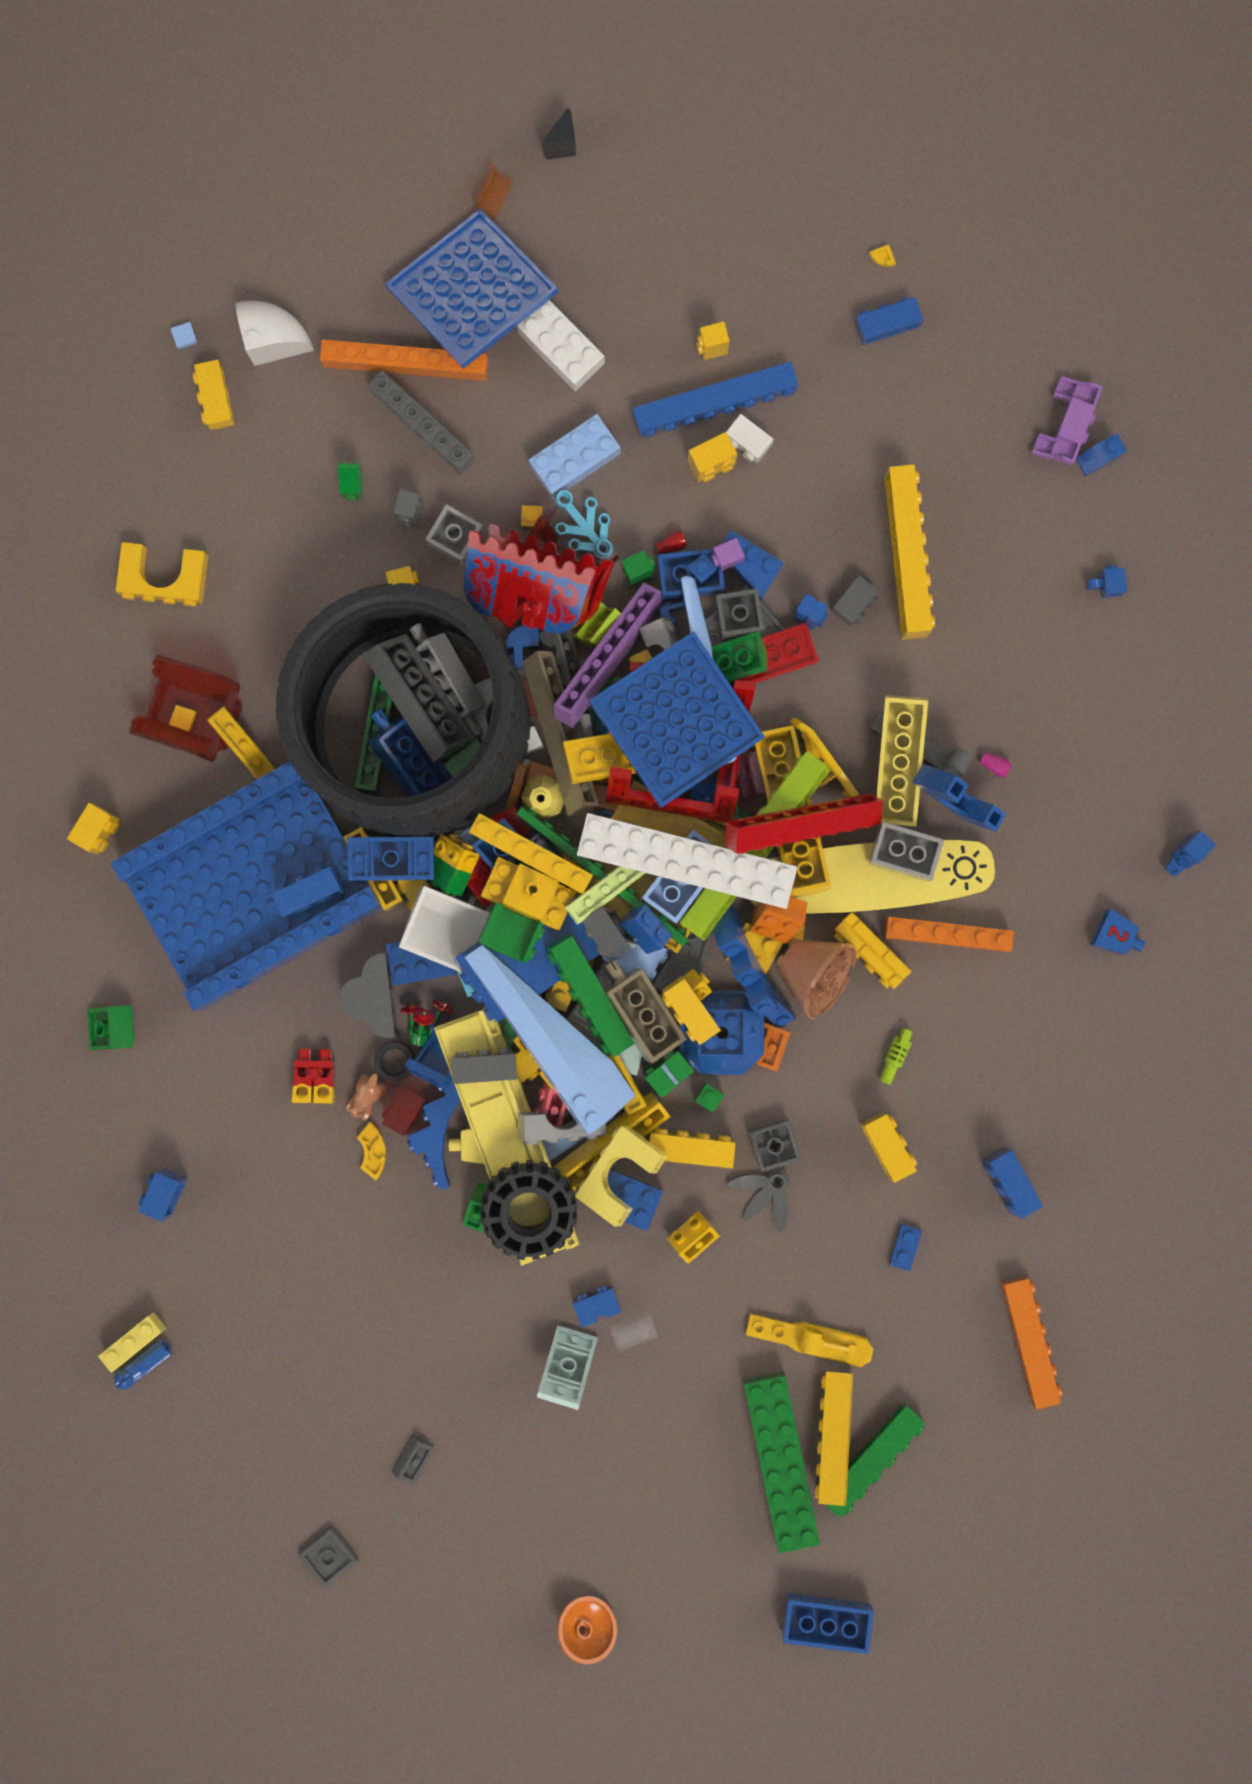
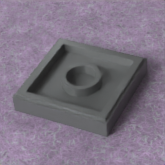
[298,1526,358,1588]

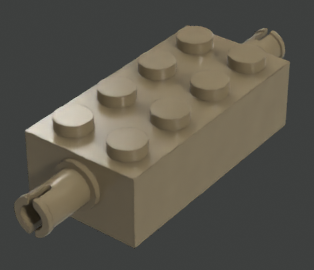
[603,958,687,1063]

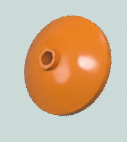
[557,1596,617,1664]

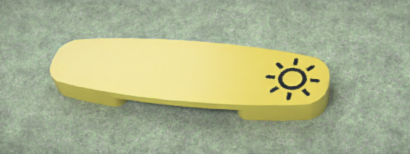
[749,840,995,914]

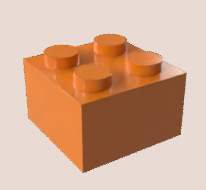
[750,897,807,944]

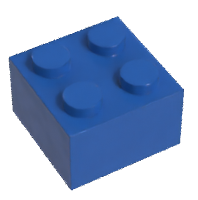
[138,1169,188,1222]

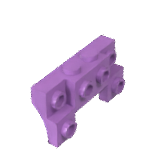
[1031,376,1103,466]

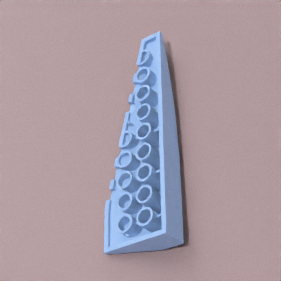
[464,945,636,1135]

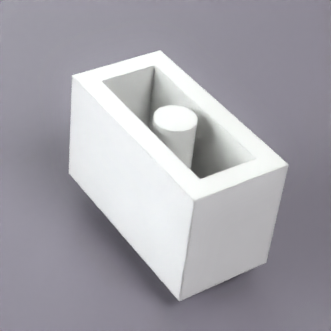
[726,414,773,463]

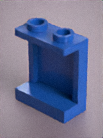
[405,1024,452,1090]

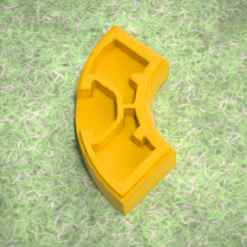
[357,1121,386,1180]

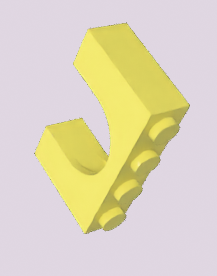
[575,1126,668,1227]

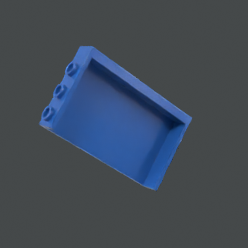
[453,901,599,1023]

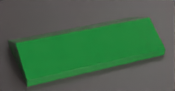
[711,631,767,683]

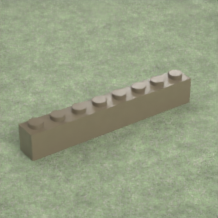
[522,651,599,816]

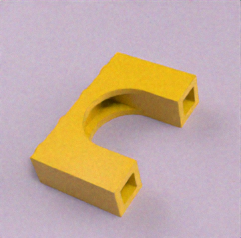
[116,542,208,607]

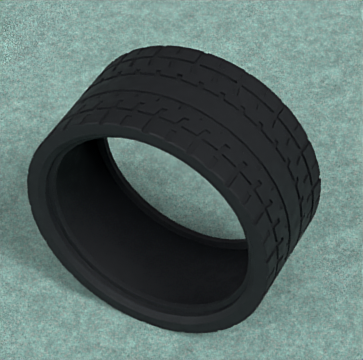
[276,583,531,838]

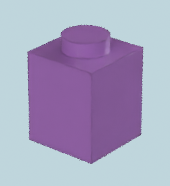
[711,538,745,571]

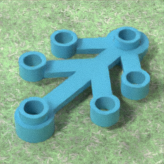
[554,490,613,559]

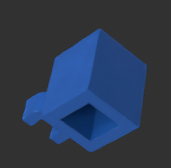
[1086,565,1127,598]

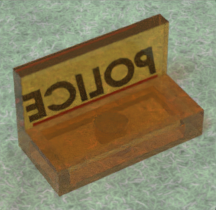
[475,165,513,219]

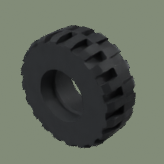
[481,1160,577,1260]

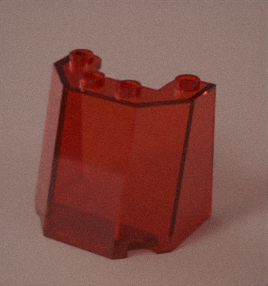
[129,654,242,762]

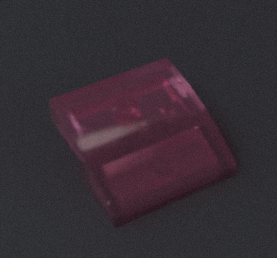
[735,751,765,801]

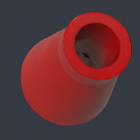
[656,530,688,555]

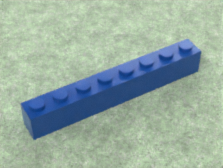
[633,361,799,438]

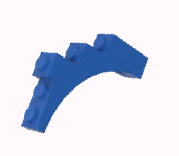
[713,905,796,1027]
[407,1080,460,1191]

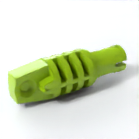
[879,1028,913,1085]

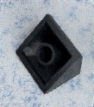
[543,108,576,160]

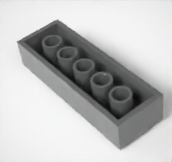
[365,634,475,763]

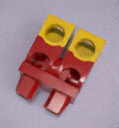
[292,1049,335,1103]

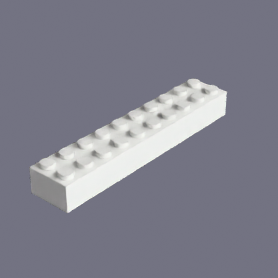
[577,813,797,909]

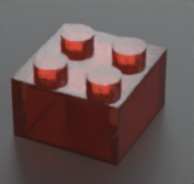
[381,1085,429,1136]

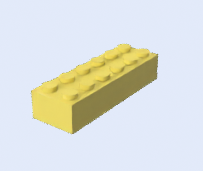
[877,695,928,827]

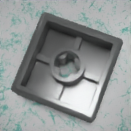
[748,1119,801,1172]

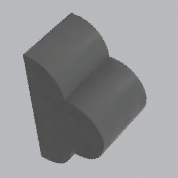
[339,953,399,1038]

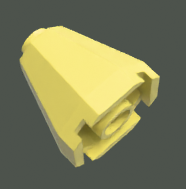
[521,774,564,820]

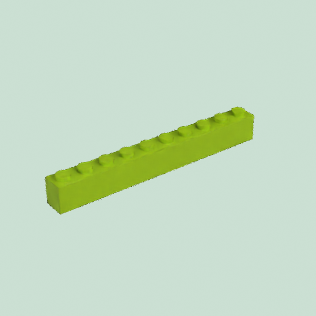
[680,751,830,941]

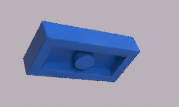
[889,1224,922,1271]

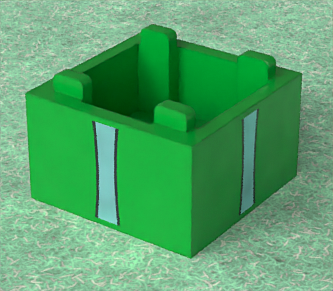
[644,1048,694,1098]

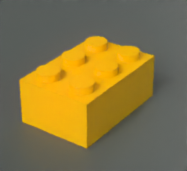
[860,1112,917,1183]

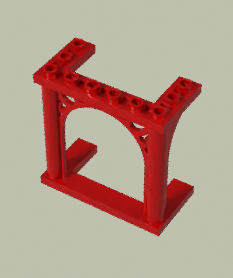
[606,662,756,823]

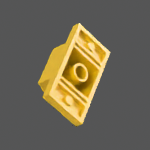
[480,857,576,931]

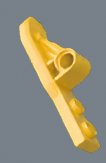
[790,718,859,798]
[745,1313,873,1367]

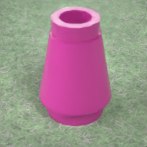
[980,752,1012,778]

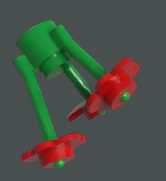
[401,999,453,1047]

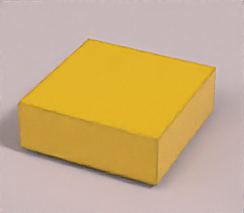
[169,705,197,732]

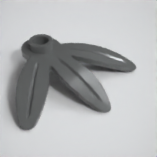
[727,1170,789,1232]

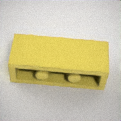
[98,1312,167,1373]

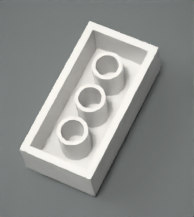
[517,300,605,392]

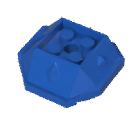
[680,991,764,1075]

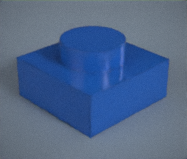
[687,553,717,584]

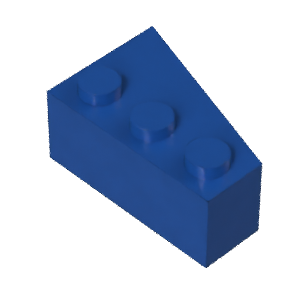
[722,530,784,601]

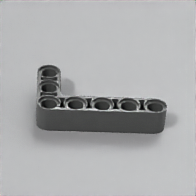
[868,710,974,778]

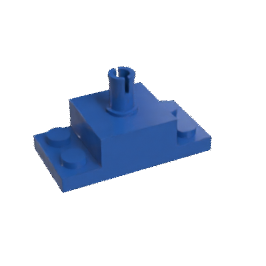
[347,837,434,881]

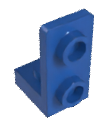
[659,598,686,627]

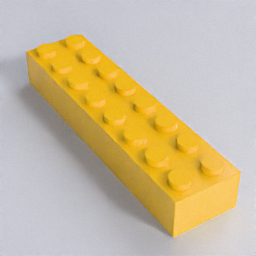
[884,465,935,640]
[753,725,831,898]

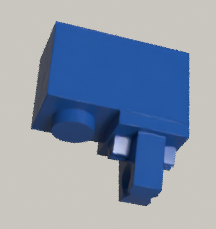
[1164,831,1216,877]

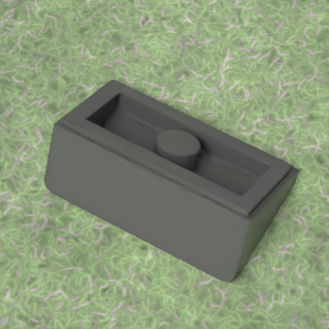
[392,1435,434,1485]

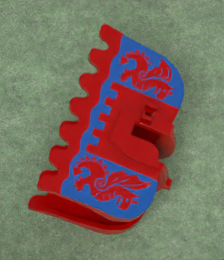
[464,523,614,633]

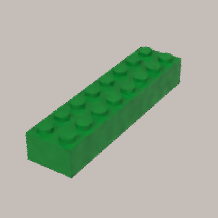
[743,1371,820,1554]

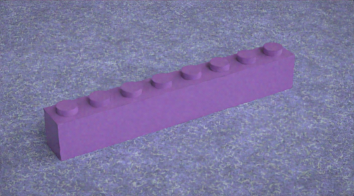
[553,583,662,728]

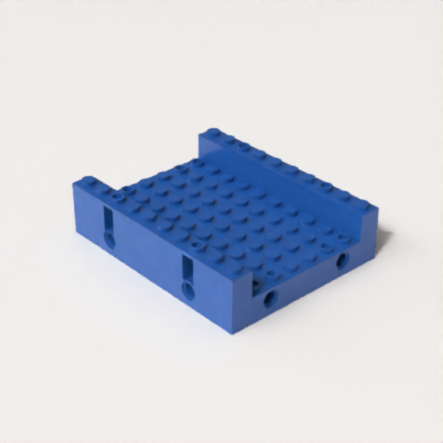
[110,761,382,1011]

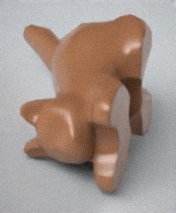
[345,1073,386,1121]

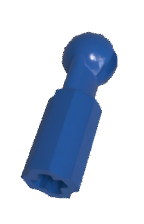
[114,1339,173,1390]

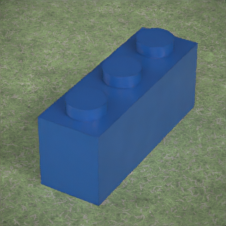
[855,297,923,346]

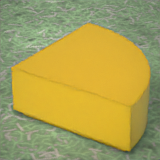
[869,244,896,267]

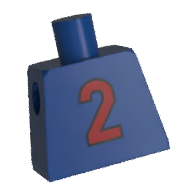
[1090,909,1145,955]

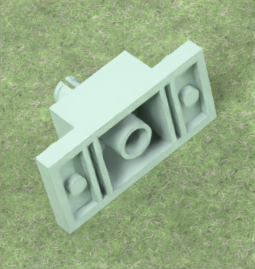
[537,1325,598,1410]

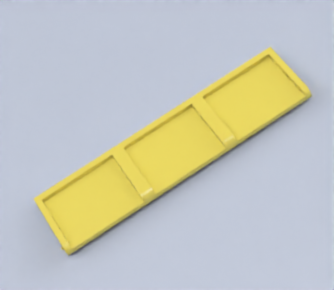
[434,1007,580,1266]

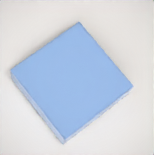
[171,322,198,350]

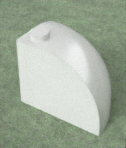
[236,300,314,366]

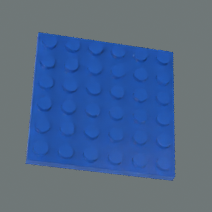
[385,209,559,369]
[588,631,765,808]

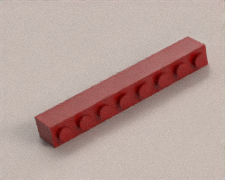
[725,793,883,854]

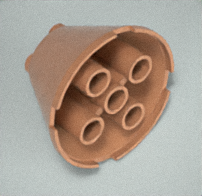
[776,938,857,1019]

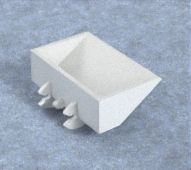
[399,885,494,972]

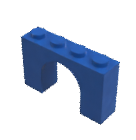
[913,764,1006,832]

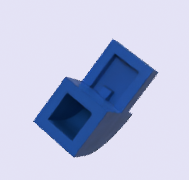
[506,626,540,670]

